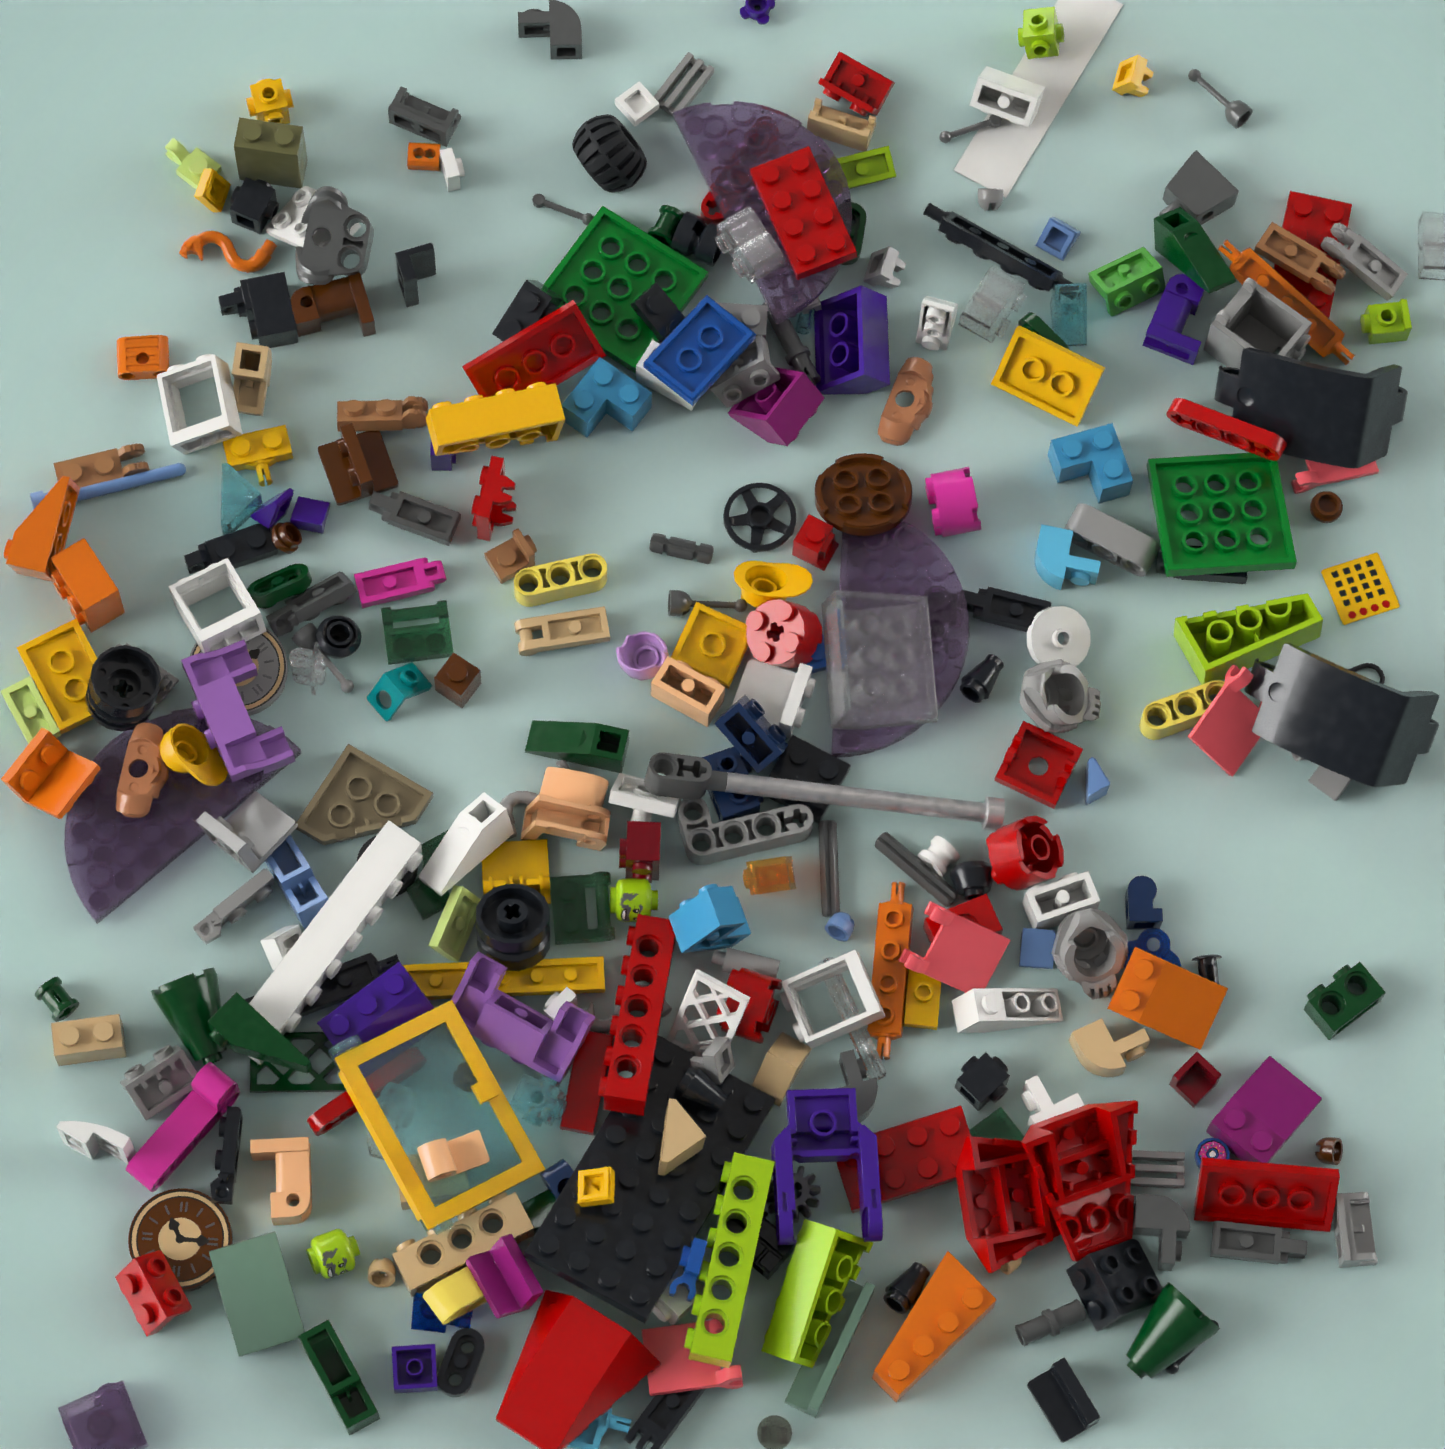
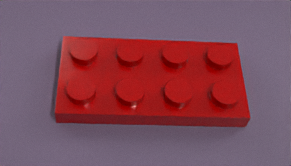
[750,146,857,280]
[1273,191,1352,319]
[462,300,606,398]
[836,1105,971,1213]
[1193,1157,1340,1232]

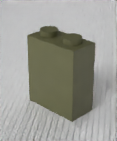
[234,117,308,188]

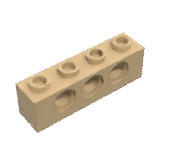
[392,1192,535,1297]

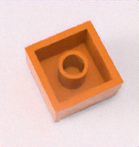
[49,538,125,633]

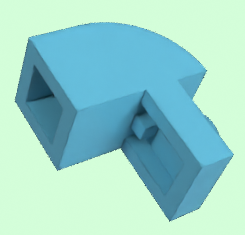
[1034,524,1101,590]

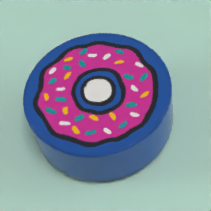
[1194,1138,1230,1169]

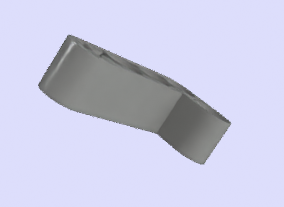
[678,798,814,865]

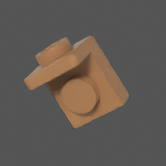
[484,528,537,584]

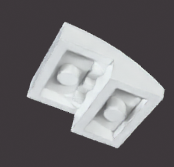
[56,1121,136,1164]

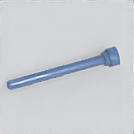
[30,463,186,509]

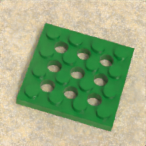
[543,206,709,373]
[1146,453,1297,577]

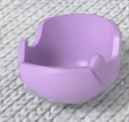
[616,631,669,681]

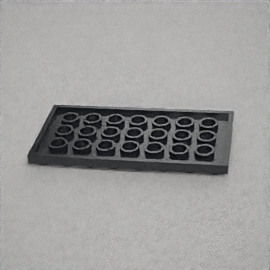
[524,1035,776,1324]

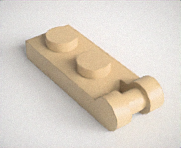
[514,606,610,656]

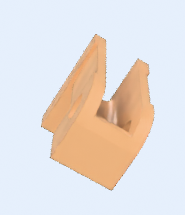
[520,794,611,851]
[250,1137,312,1225]

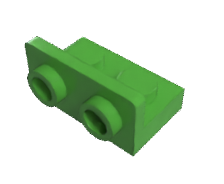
[1088,246,1166,316]

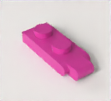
[354,558,447,609]

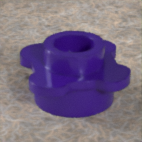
[740,0,775,25]

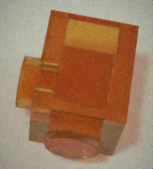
[743,856,796,895]

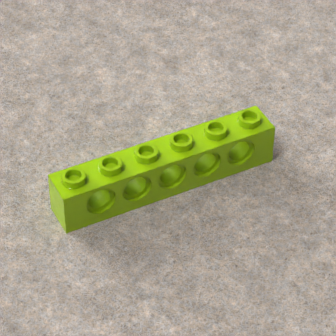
[684,1152,775,1368]

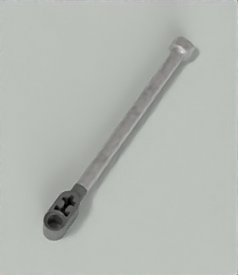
[644,753,1005,831]

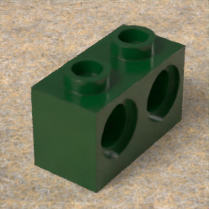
[1303,962,1386,1040]

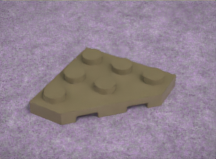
[296,744,434,845]

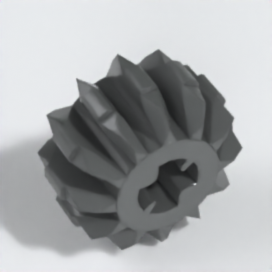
[766,1166,821,1223]

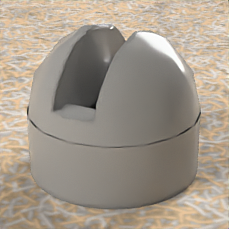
[978,188,1003,211]

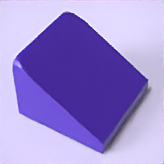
[250,488,294,529]
[290,496,330,534]

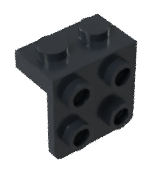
[1066,1239,1163,1332]

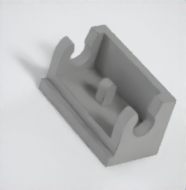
[1333,1192,1378,1268]

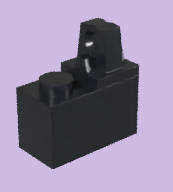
[218,272,299,348]

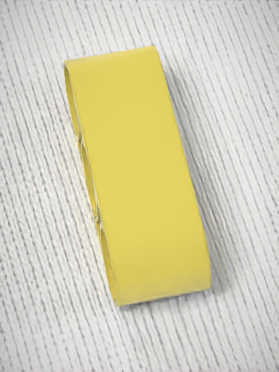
[514,553,607,607]
[1139,680,1225,740]
[422,1266,487,1325]

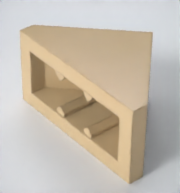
[752,1032,812,1107]
[658,1098,706,1176]

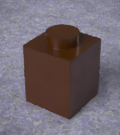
[434,652,481,708]

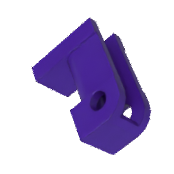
[1142,274,1205,365]

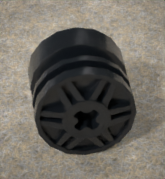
[85,645,161,731]

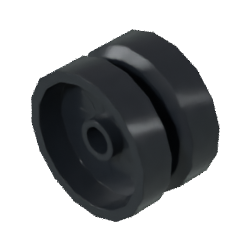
[476,884,551,971]

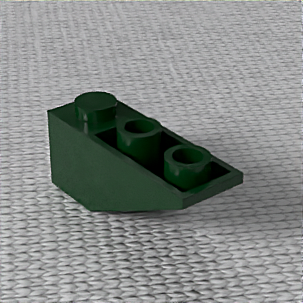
[1154,207,1236,294]
[525,720,629,773]

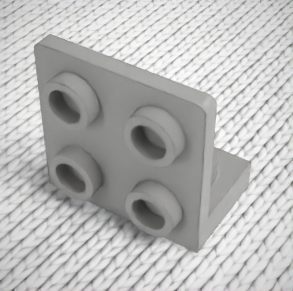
[196,791,298,873]

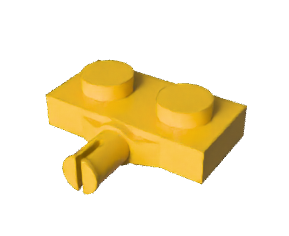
[223,425,293,487]

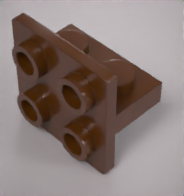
[318,423,399,506]

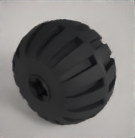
[572,114,647,193]

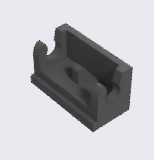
[388,86,461,147]

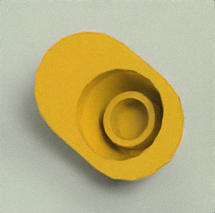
[733,561,813,608]

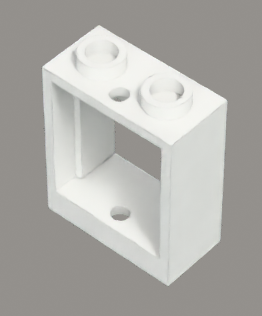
[157,354,243,455]
[168,558,267,653]
[780,950,886,1049]

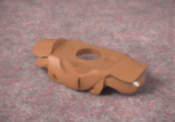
[878,357,934,446]
[116,723,169,818]

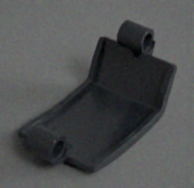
[1214,347,1408,468]
[1244,643,1439,787]

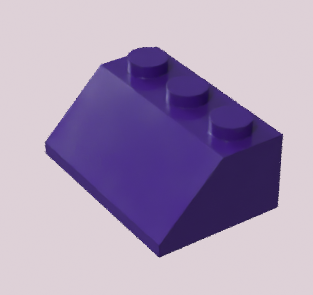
[814,285,890,395]
[317,962,442,1078]

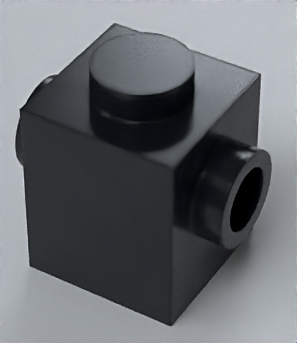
[230,177,279,234]
[955,1052,1010,1111]

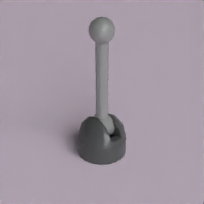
[292,623,354,693]

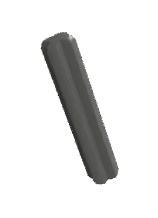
[818,820,840,917]
[875,832,958,907]

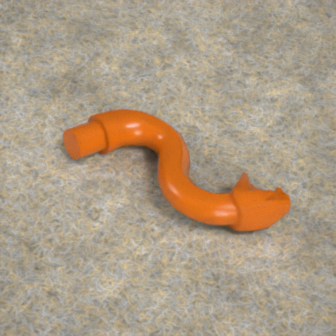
[179,231,277,273]

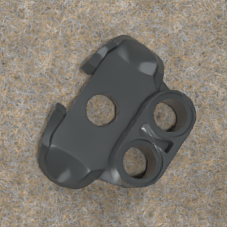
[295,186,374,285]

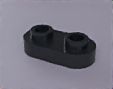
[437,1328,485,1397]

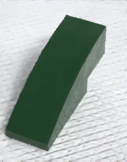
[298,1319,380,1436]

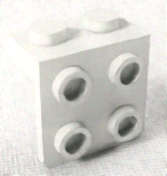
[265,186,361,247]
[732,659,816,739]

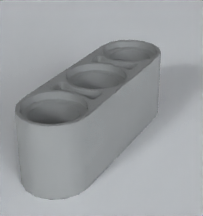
[1064,503,1161,577]

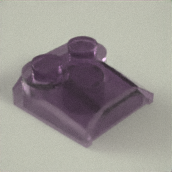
[58,1380,148,1449]

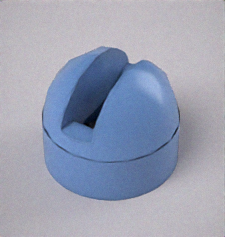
[825,912,855,941]

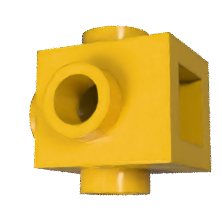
[246,78,294,124]

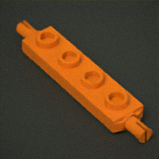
[1218,240,1355,365]
[867,882,914,1060]

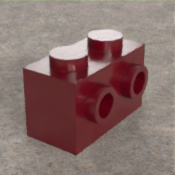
[619,821,661,883]

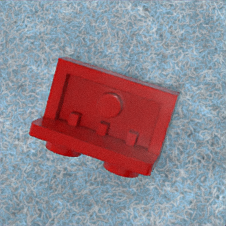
[818,51,895,117]
[115,1250,192,1336]

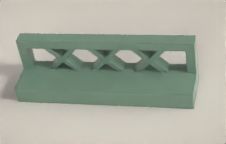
[784,1280,875,1418]

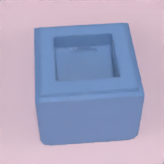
[1035,217,1081,261]
[1085,757,1110,805]
[1019,928,1056,969]

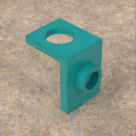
[367,662,433,722]

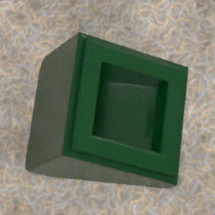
[522,1189,556,1234]

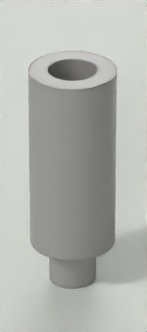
[711,948,780,978]

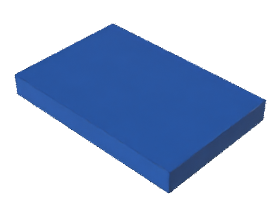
[643,295,756,406]

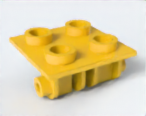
[482,839,551,904]

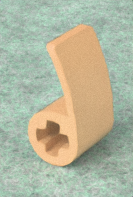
[539,767,609,807]
[417,1130,490,1182]

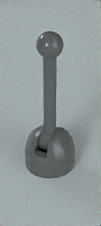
[1188,69,1253,129]
[668,590,747,616]

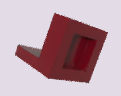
[1169,1052,1221,1108]

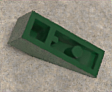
[207,992,312,1074]

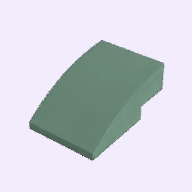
[209,1231,305,1357]

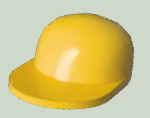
[160,723,228,786]

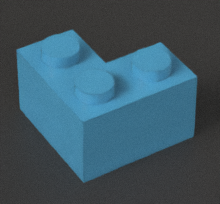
[562,357,652,438]
[1047,423,1133,504]
[668,884,751,953]

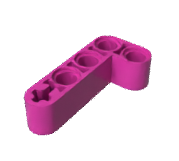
[125,1062,240,1192]

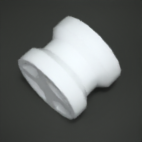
[917,835,960,878]

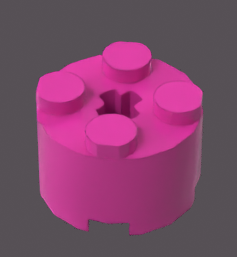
[925,467,981,537]

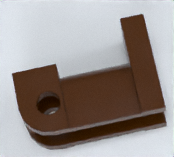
[291,273,376,337]

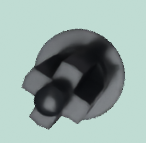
[1192,954,1222,984]

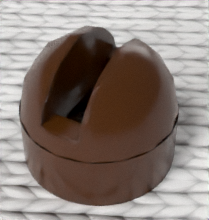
[1315,1137,1343,1165]

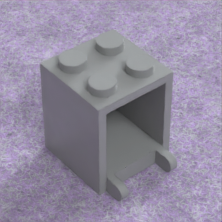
[1203,278,1312,369]

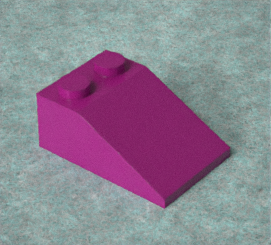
[1206,1056,1322,1163]

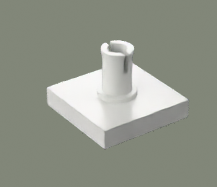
[608,773,681,822]

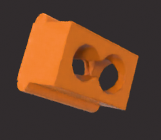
[407,142,441,171]

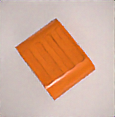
[117,335,169,380]

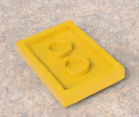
[991,325,1105,427]
[16,619,97,735]

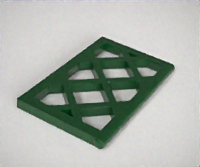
[250,1032,347,1093]

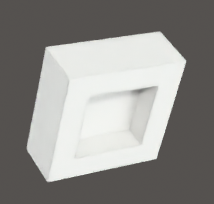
[615,81,659,127]
[440,147,465,192]
[544,987,578,1021]

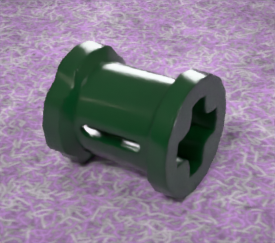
[648,205,684,247]
[35,977,79,1022]

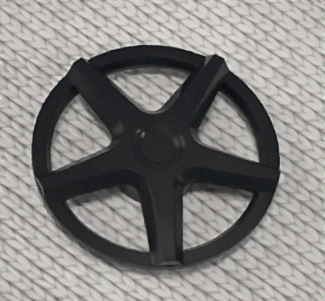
[723,483,796,553]

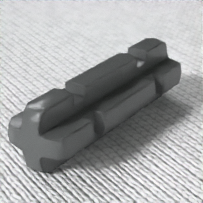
[649,533,714,564]

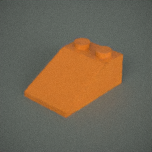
[4,476,80,582]
[1107,947,1228,1050]

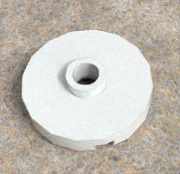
[1026,606,1091,666]

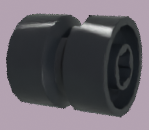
[671,211,729,267]

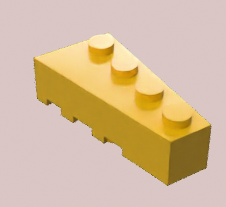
[426,382,565,456]

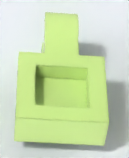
[165,138,222,189]

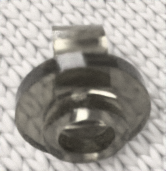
[757,1415,792,1449]

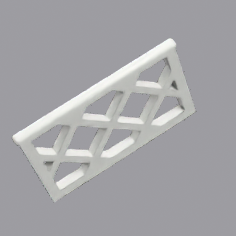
[667,969,751,1057]

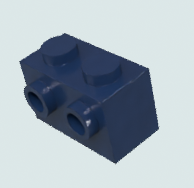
[714,695,788,774]
[702,746,764,822]

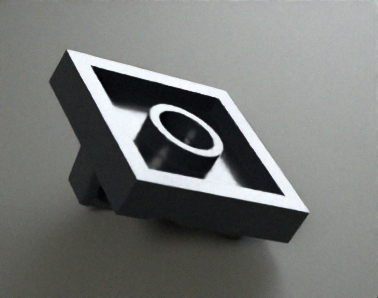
[768,735,851,824]

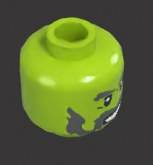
[610,878,658,922]
[306,1229,360,1279]

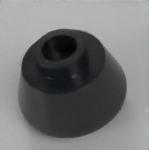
[316,616,362,659]
[950,861,994,901]

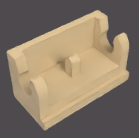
[806,98,876,152]

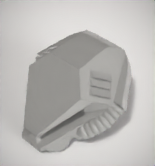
[1019,659,1101,733]
[1051,908,1128,1000]

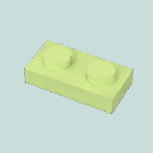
[1,676,61,744]
[428,885,481,962]

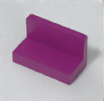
[466,1234,544,1319]

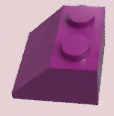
[728,367,825,446]

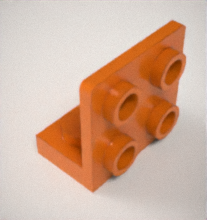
[1,728,101,819]

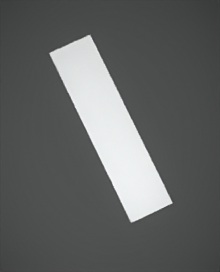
[953,0,1124,198]

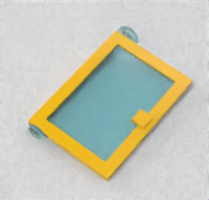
[328,1000,545,1235]

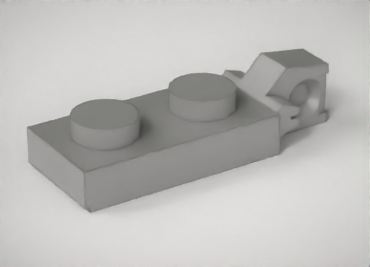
[193,868,275,945]

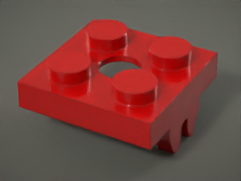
[471,456,517,541]
[994,721,1083,809]

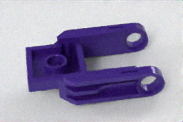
[771,1088,883,1245]

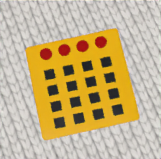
[1321,553,1400,625]

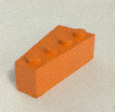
[872,1251,997,1403]

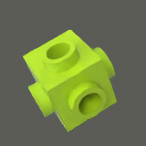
[1018,7,1064,59]

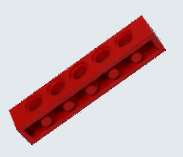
[598,914,676,1116]

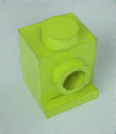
[1360,299,1412,344]

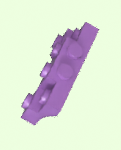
[181,640,295,783]
[451,951,596,1084]

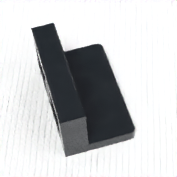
[395,243,436,307]
[1027,1357,1101,1443]

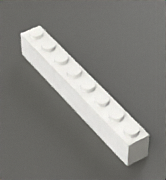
[248,820,423,1065]

